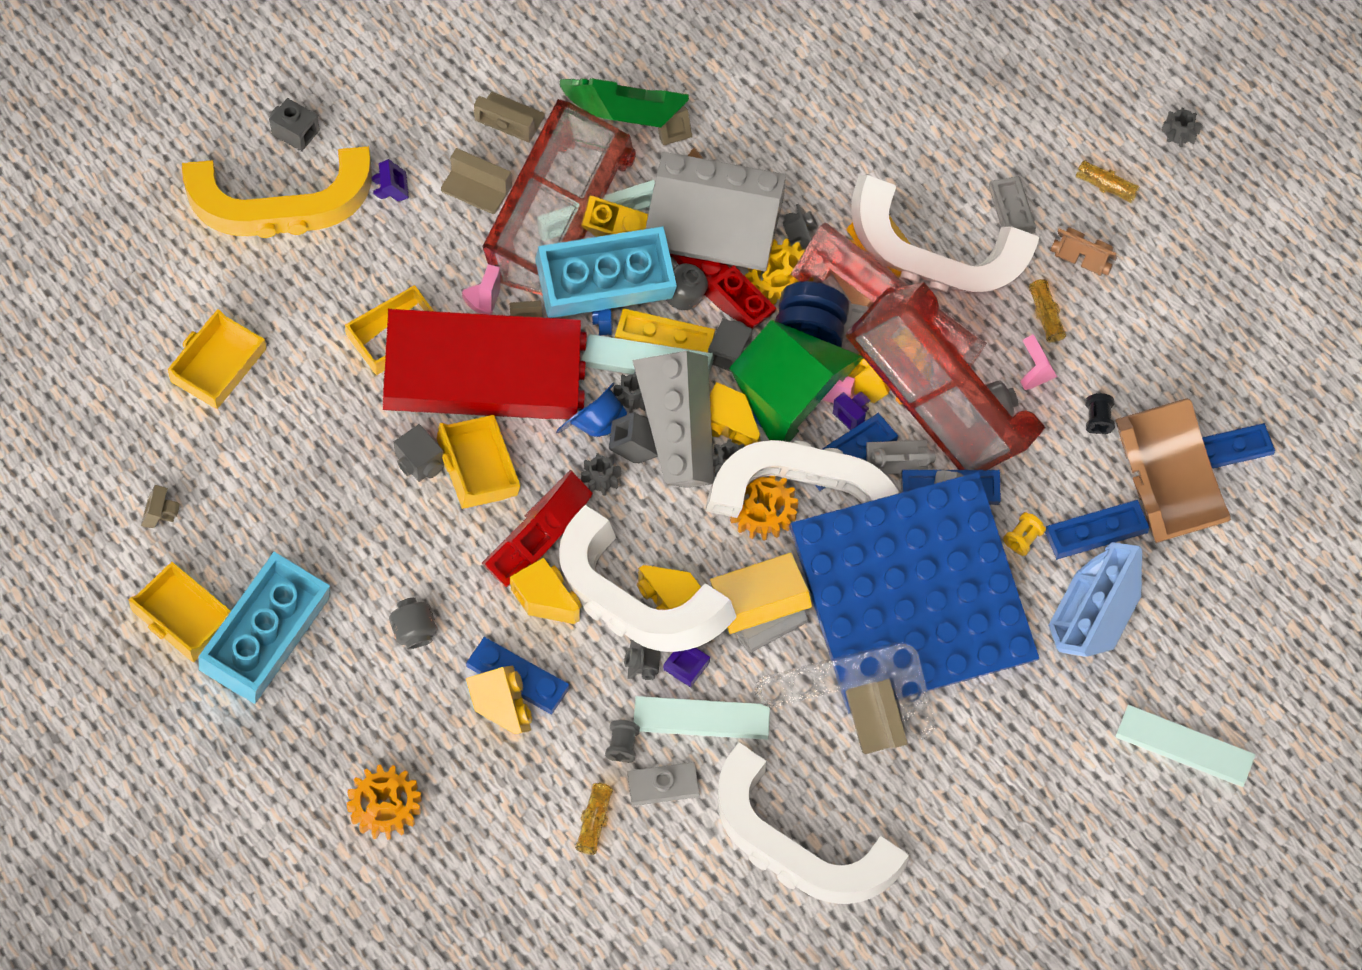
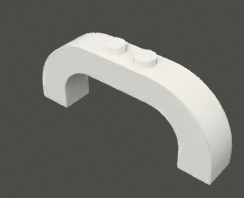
[851,175,1040,293]
[705,440,899,518]
[559,505,737,652]
[718,742,909,904]

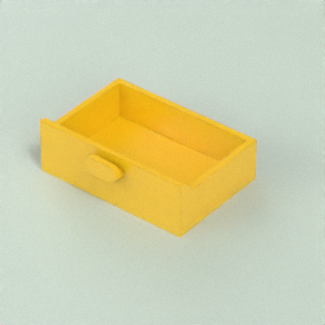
[345,285,434,375]
[168,309,267,409]
[436,415,520,509]
[710,552,812,634]
[128,562,231,663]

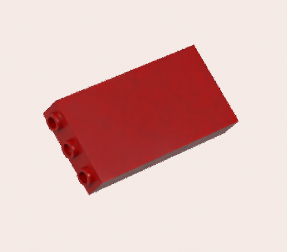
[383,309,586,419]

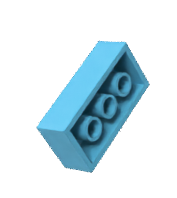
[535,226,677,318]
[199,552,330,704]

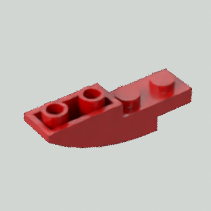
[670,254,777,329]
[481,470,593,588]

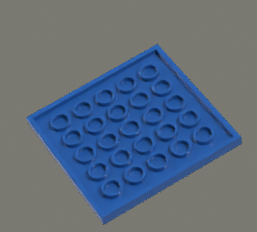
[789,472,1040,714]

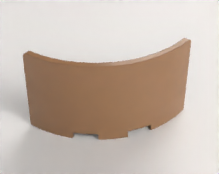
[1115,398,1231,543]

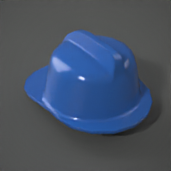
[556,382,627,437]

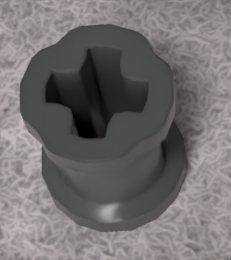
[605,720,640,763]

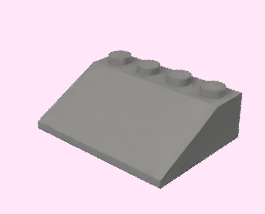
[646,152,786,271]

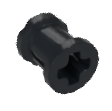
[1085,393,1115,434]

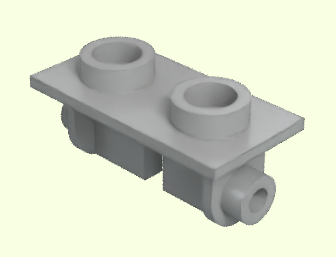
[866,440,936,474]

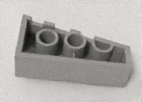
[632,351,714,488]

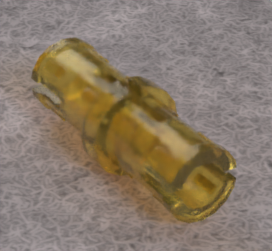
[1076,159,1140,204]
[1028,279,1066,343]
[575,783,613,855]

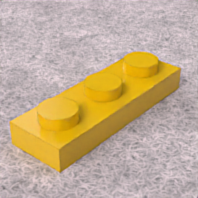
[615,308,715,352]

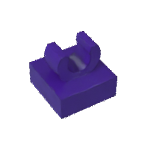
[372,159,409,201]
[832,392,870,430]
[663,647,710,687]

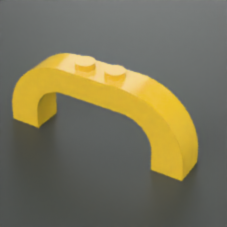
[182,146,372,238]

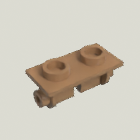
[1050,227,1117,276]

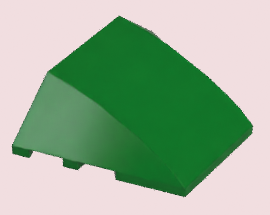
[559,78,689,128]
[729,320,863,442]

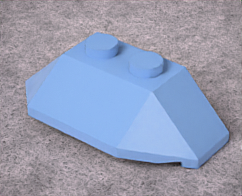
[1049,542,1142,657]

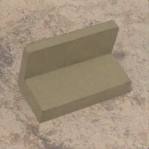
[474,92,545,143]
[441,148,512,214]
[845,678,908,754]

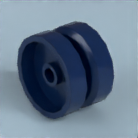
[775,281,849,347]

